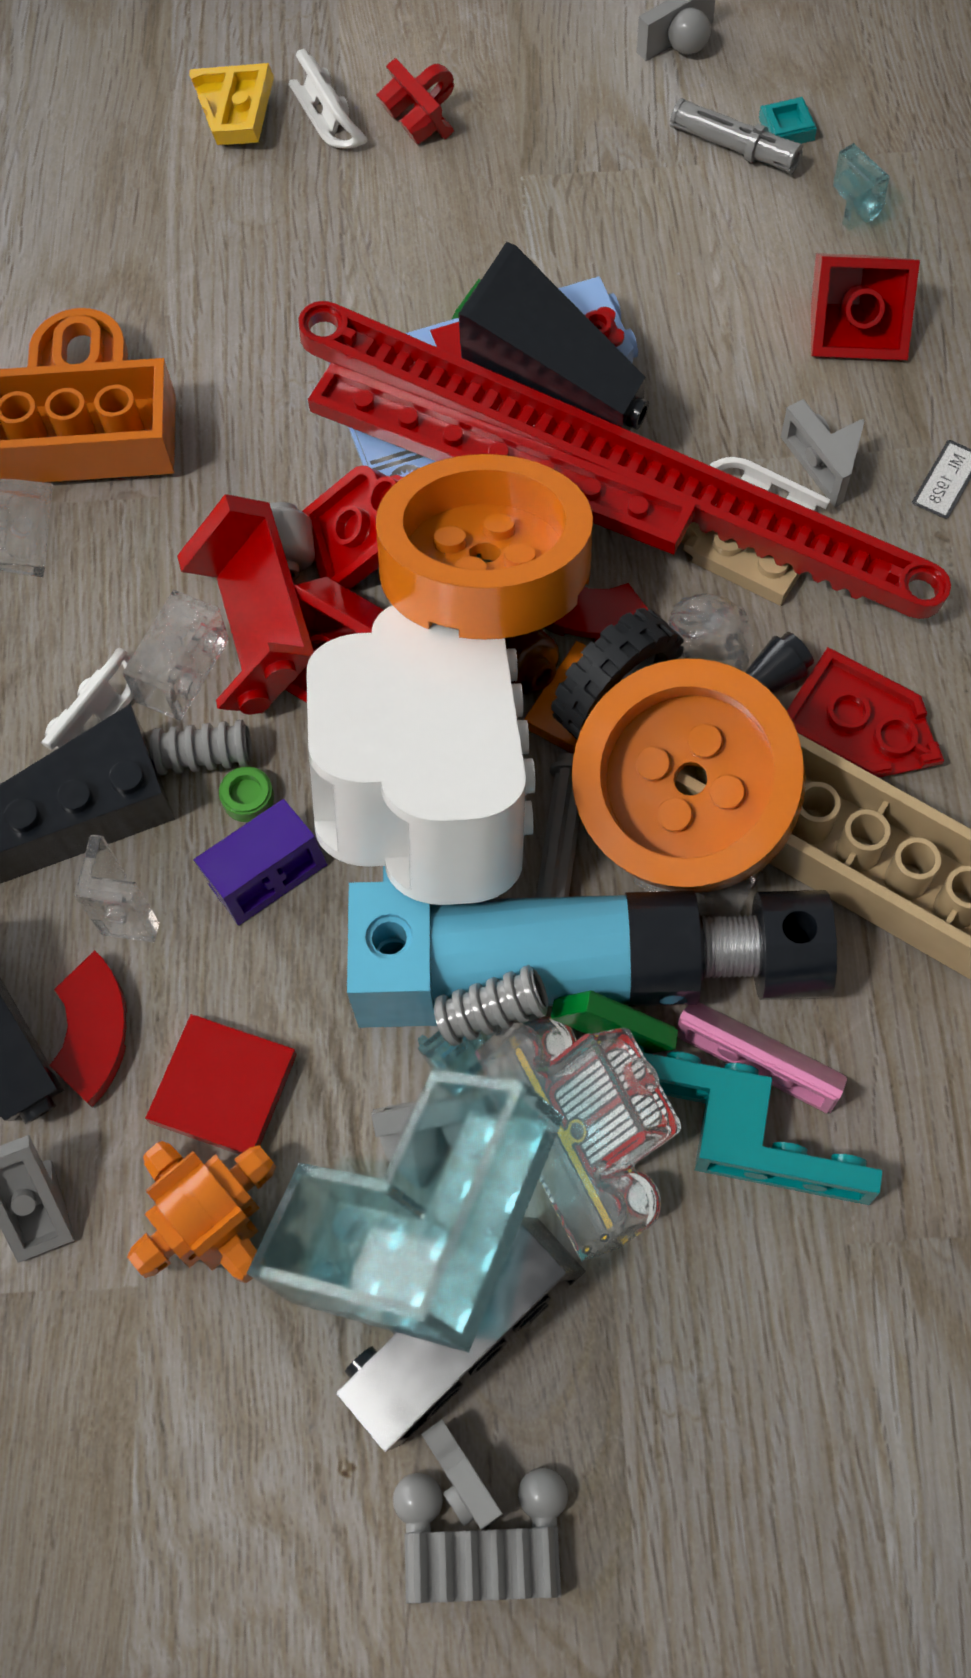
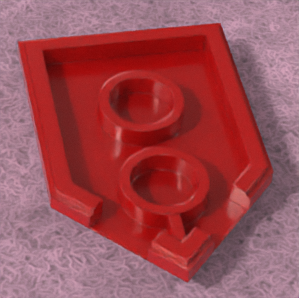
[787,647,944,778]

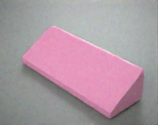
[677,1002,847,1113]

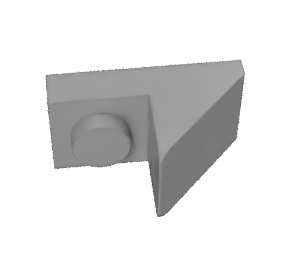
[780,399,864,507]
[0,1135,74,1263]

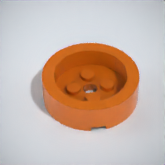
[376,454,593,640]
[572,658,806,893]

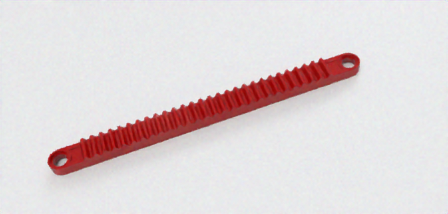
[298,301,951,619]

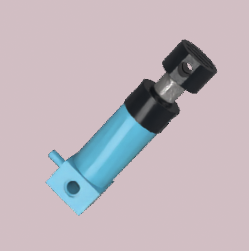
[347,866,837,1028]

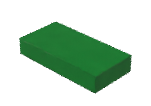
[550,990,678,1054]

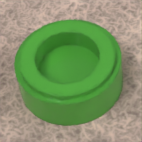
[219,767,274,822]

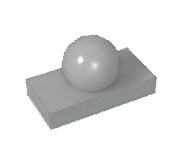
[637,0,715,61]

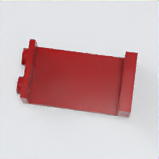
[177,494,314,715]

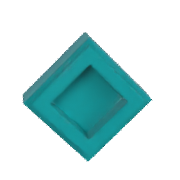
[759,97,817,144]

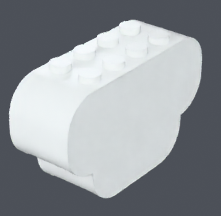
[307,605,535,905]

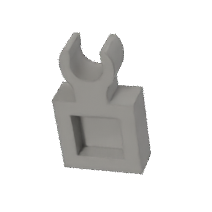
[421,1420,503,1530]

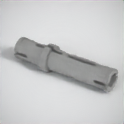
[670,98,803,174]

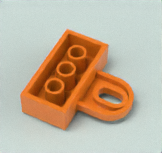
[0,308,176,485]

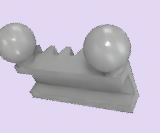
[393,1468,568,1604]

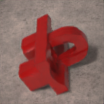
[376,57,454,145]

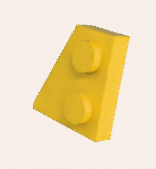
[189,63,274,145]

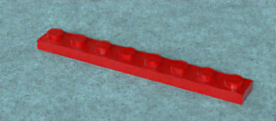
[308,363,696,555]

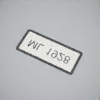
[912,440,971,519]

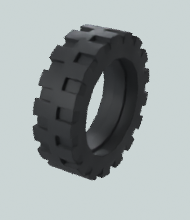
[551,608,684,740]

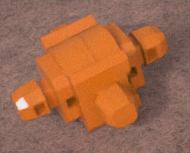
[127,1141,277,1283]

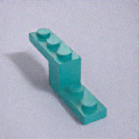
[594,1042,883,1205]

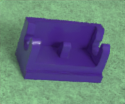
[193,799,328,926]

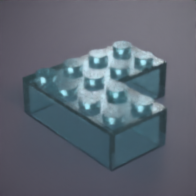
[246,1069,564,1353]

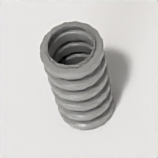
[149,720,252,775]
[434,965,549,1047]

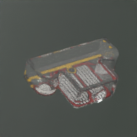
[474,1017,681,1261]

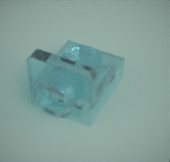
[833,143,890,231]

